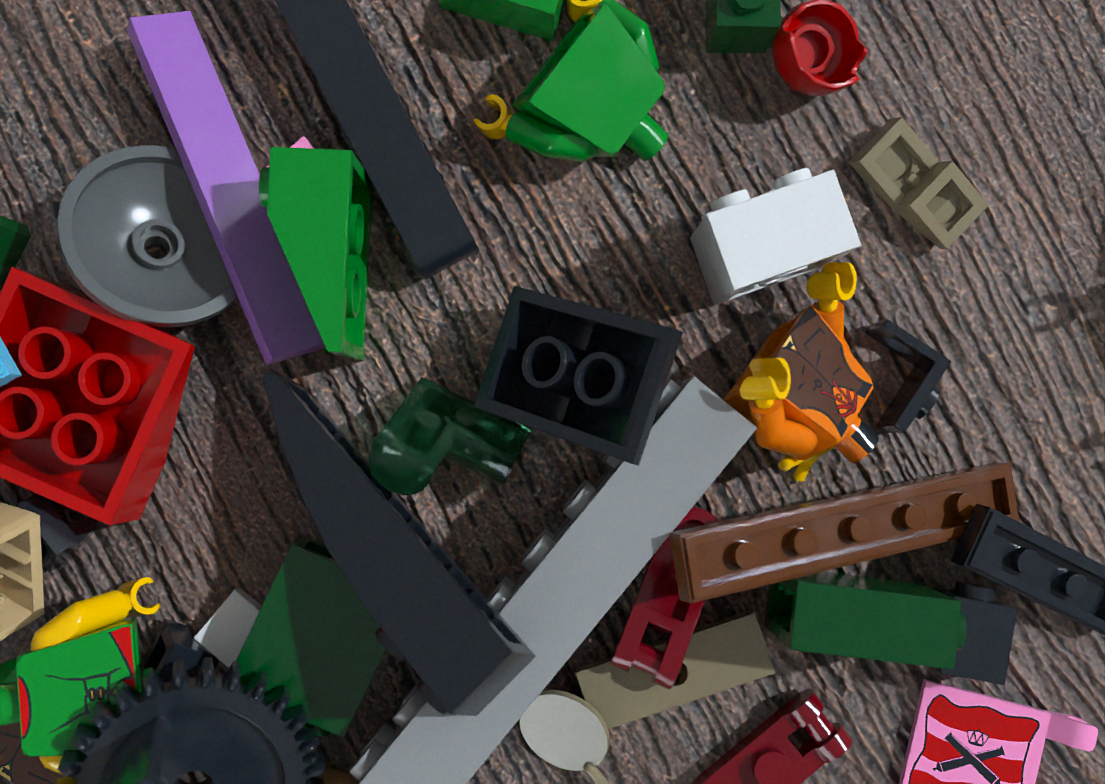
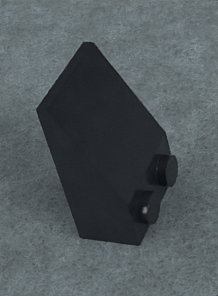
[474,286,683,466]

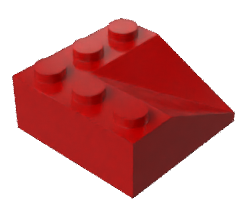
[0,267,195,526]

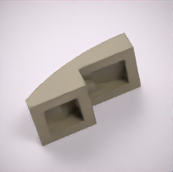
[848,117,989,249]

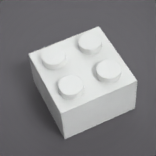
[690,168,861,306]

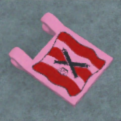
[899,678,1098,784]

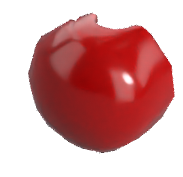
[772,0,868,97]

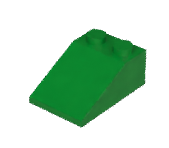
[259,147,373,361]

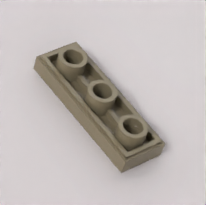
[575,610,775,729]

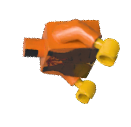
[724,262,879,463]

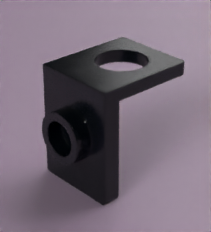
[865,319,952,433]

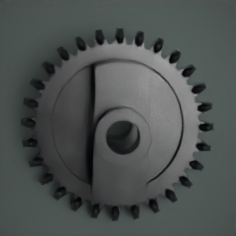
[55,657,326,784]

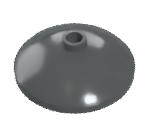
[57,145,238,327]

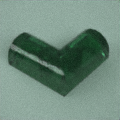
[368,377,531,495]

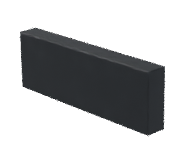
[951,503,1105,635]

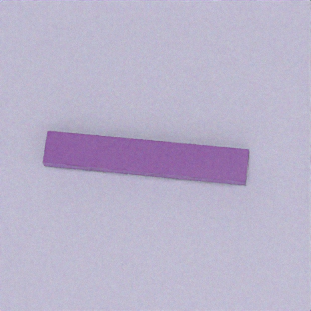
[127,11,325,366]

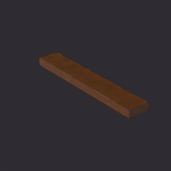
[669,462,1019,603]

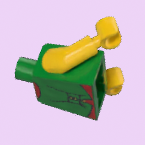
[0,577,160,774]

